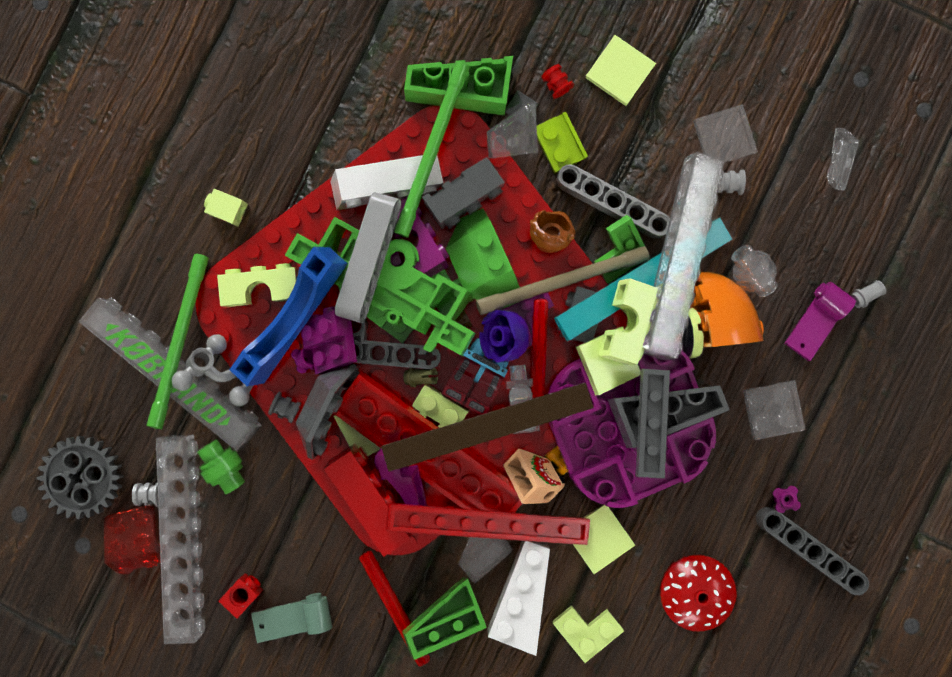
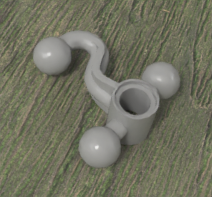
[172,334,253,406]

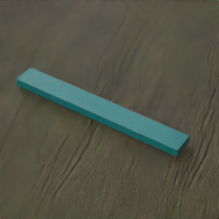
[554,218,732,341]

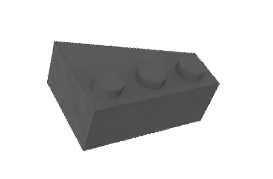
[422,157,505,229]

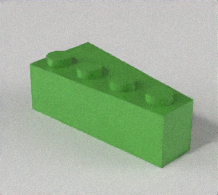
[404,56,513,116]

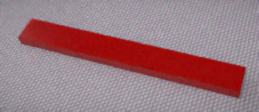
[386,503,590,545]

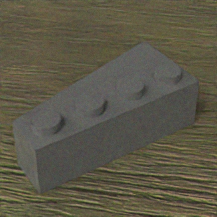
[607,385,730,448]

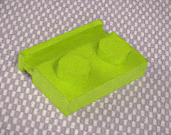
[533,112,588,174]

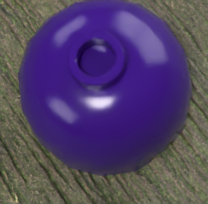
[479,310,530,363]

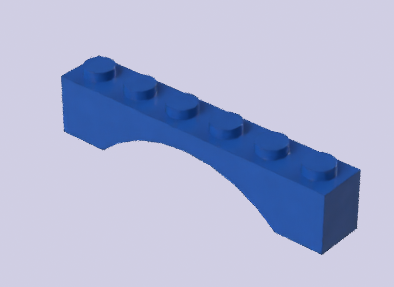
[229,246,348,387]

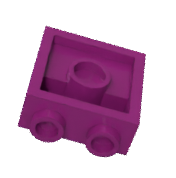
[301,307,357,375]

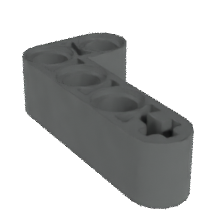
[353,319,441,369]

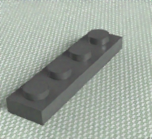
[636,369,670,479]

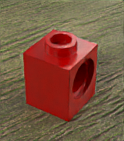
[218,573,263,618]

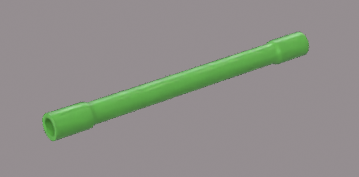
[394,61,470,238]
[146,254,209,430]

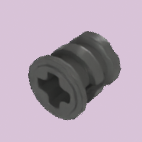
[268,391,302,423]

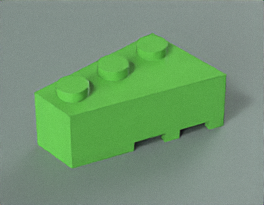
[402,577,487,660]

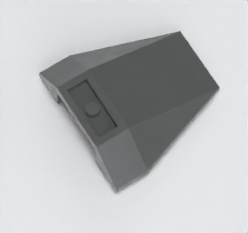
[296,364,360,460]

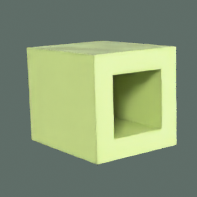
[204,189,248,227]

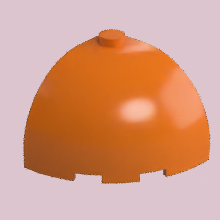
[686,272,764,347]

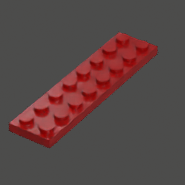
[333,371,522,513]

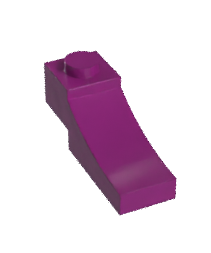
[374,448,428,506]

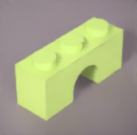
[217,263,299,307]
[599,278,658,365]

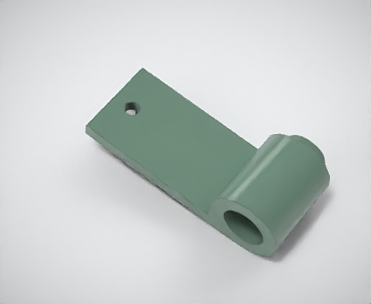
[251,593,333,643]

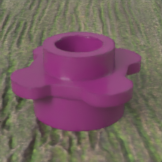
[291,348,315,374]
[773,486,801,513]

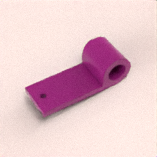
[784,282,856,361]

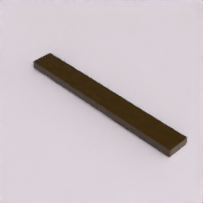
[381,382,594,472]

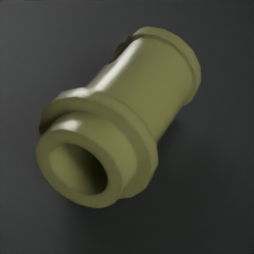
[403,368,438,388]

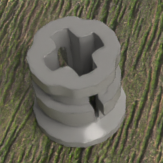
[715,170,746,195]
[132,482,166,507]

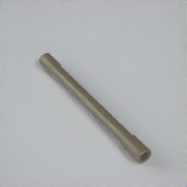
[476,246,649,315]

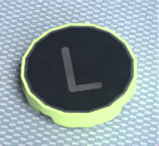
[677,308,704,359]

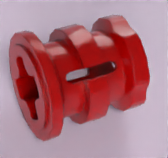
[542,64,574,99]

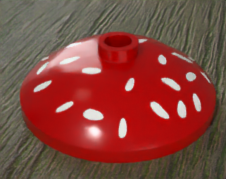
[660,555,736,631]

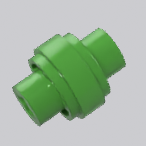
[197,439,245,495]

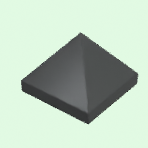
[505,90,539,125]

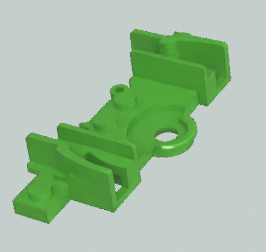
[285,217,476,356]

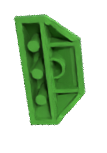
[446,208,523,310]

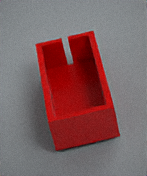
[324,443,411,557]

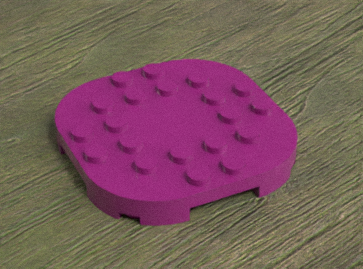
[548,337,716,508]

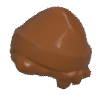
[530,210,575,253]

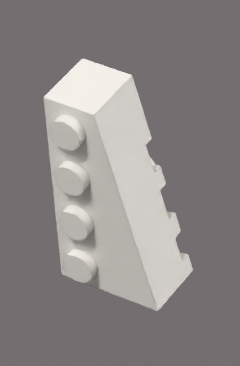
[330,155,443,210]
[488,541,550,656]

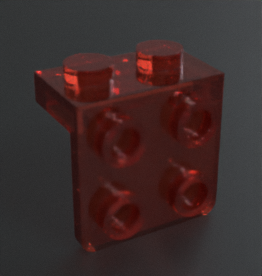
[104,506,167,574]

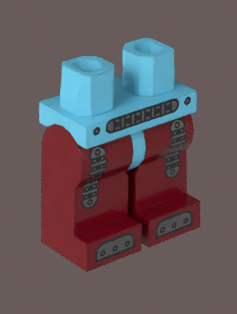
[441,338,508,415]

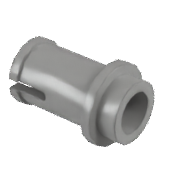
[851,280,886,308]

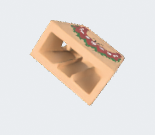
[503,449,565,504]

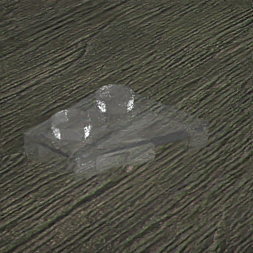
[487,102,538,158]

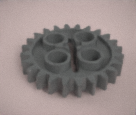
[37,436,124,519]

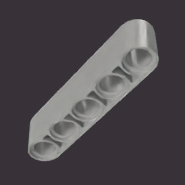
[556,164,671,239]
[335,192,401,323]

